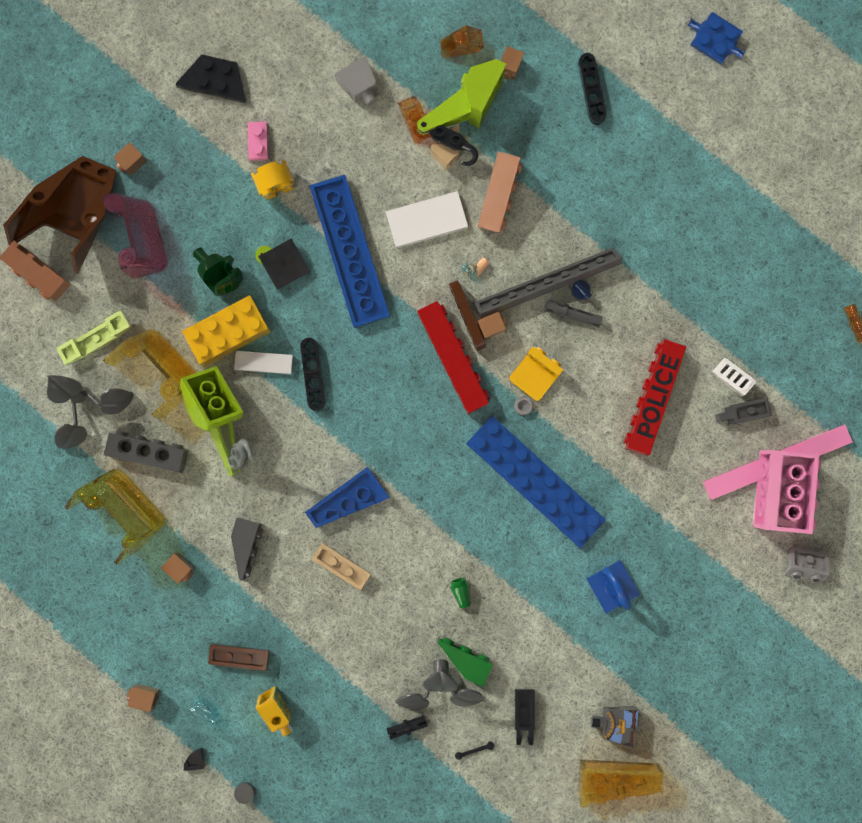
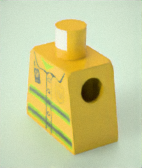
[256,686,293,737]

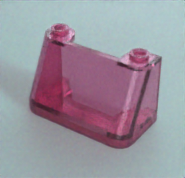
[102,193,168,279]

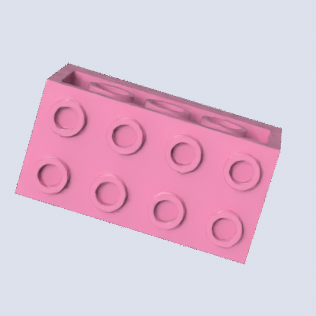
[753,450,821,534]

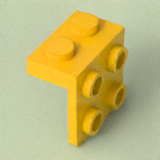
[509,346,563,401]

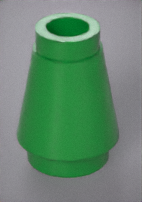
[450,578,471,608]

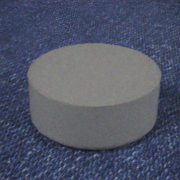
[514,396,533,416]

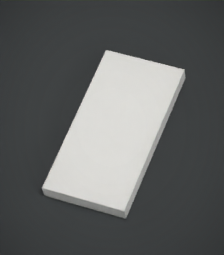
[385,191,468,248]

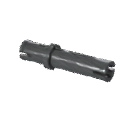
[544,299,603,328]

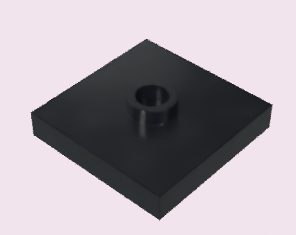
[258,238,310,290]

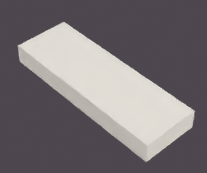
[234,351,293,375]

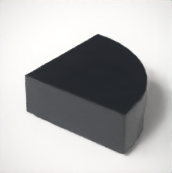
[183,748,204,771]

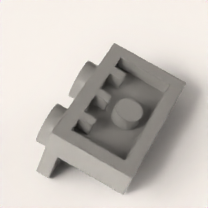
[785,547,830,583]

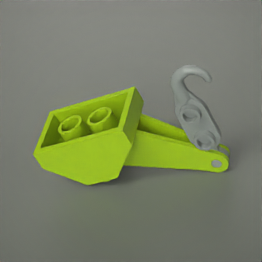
[180,366,253,476]

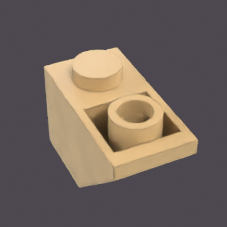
[430,124,460,171]

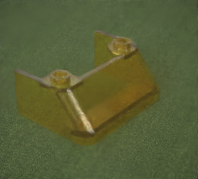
[103,329,196,420]
[64,469,165,565]

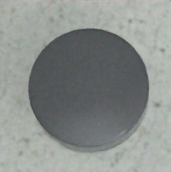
[234,782,255,804]

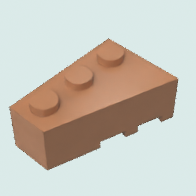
[0,241,71,301]

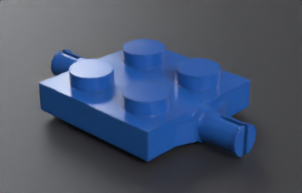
[688,12,745,64]

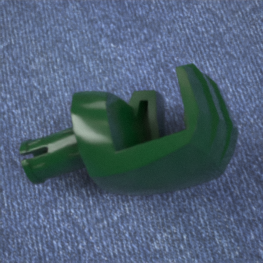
[193,247,243,296]

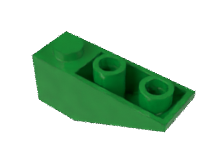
[437,637,492,687]

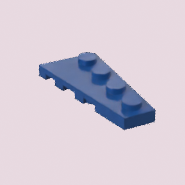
[305,467,390,528]

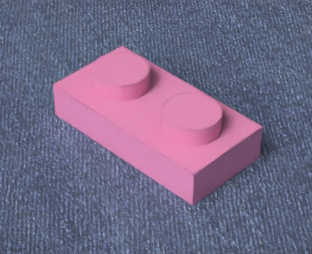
[248,122,268,161]

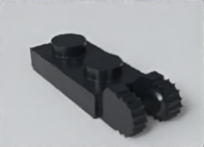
[515,689,535,745]

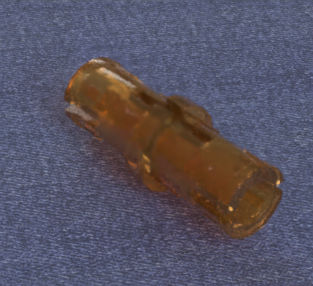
[843,303,862,343]

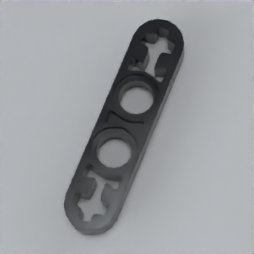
[578,53,606,125]
[300,338,325,411]

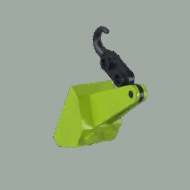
[417,59,507,166]

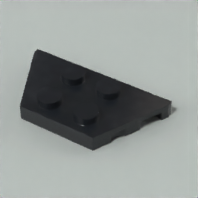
[176,54,246,103]

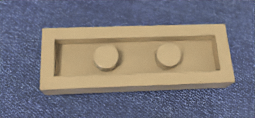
[311,543,371,591]

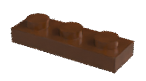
[208,644,270,671]

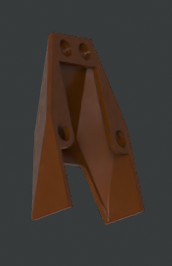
[3,156,116,274]

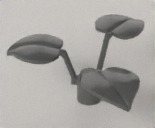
[46,375,133,449]
[395,659,485,710]

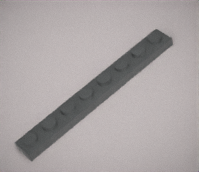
[474,247,622,319]

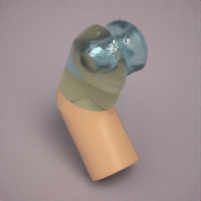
[461,257,489,277]

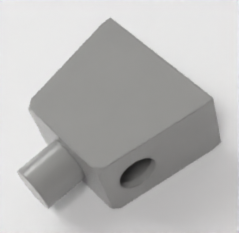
[335,56,378,106]

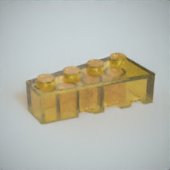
[578,759,663,808]

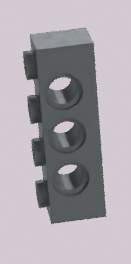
[103,430,188,473]

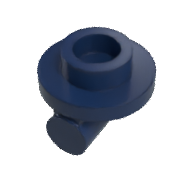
[571,280,592,300]

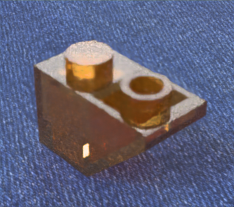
[440,25,484,58]
[398,96,431,144]

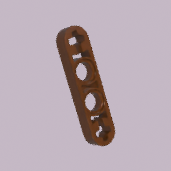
[449,280,486,351]

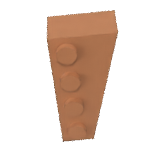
[477,151,523,233]

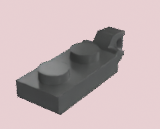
[715,397,772,425]

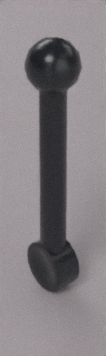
[455,741,494,760]

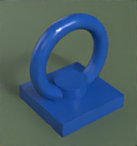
[586,560,640,613]

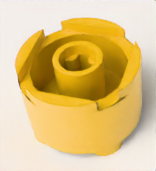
[251,160,295,200]

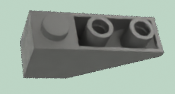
[231,517,263,581]

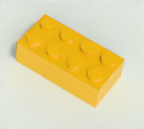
[182,295,271,367]

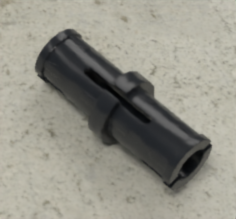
[387,715,428,740]

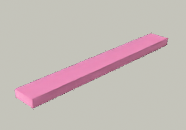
[703,425,853,500]

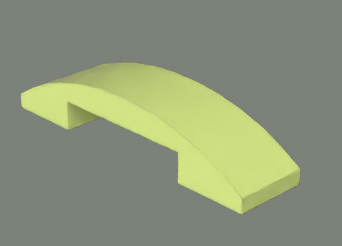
[56,310,131,365]

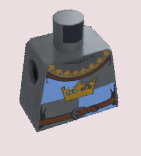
[591,706,638,748]

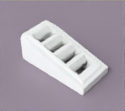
[712,358,756,397]

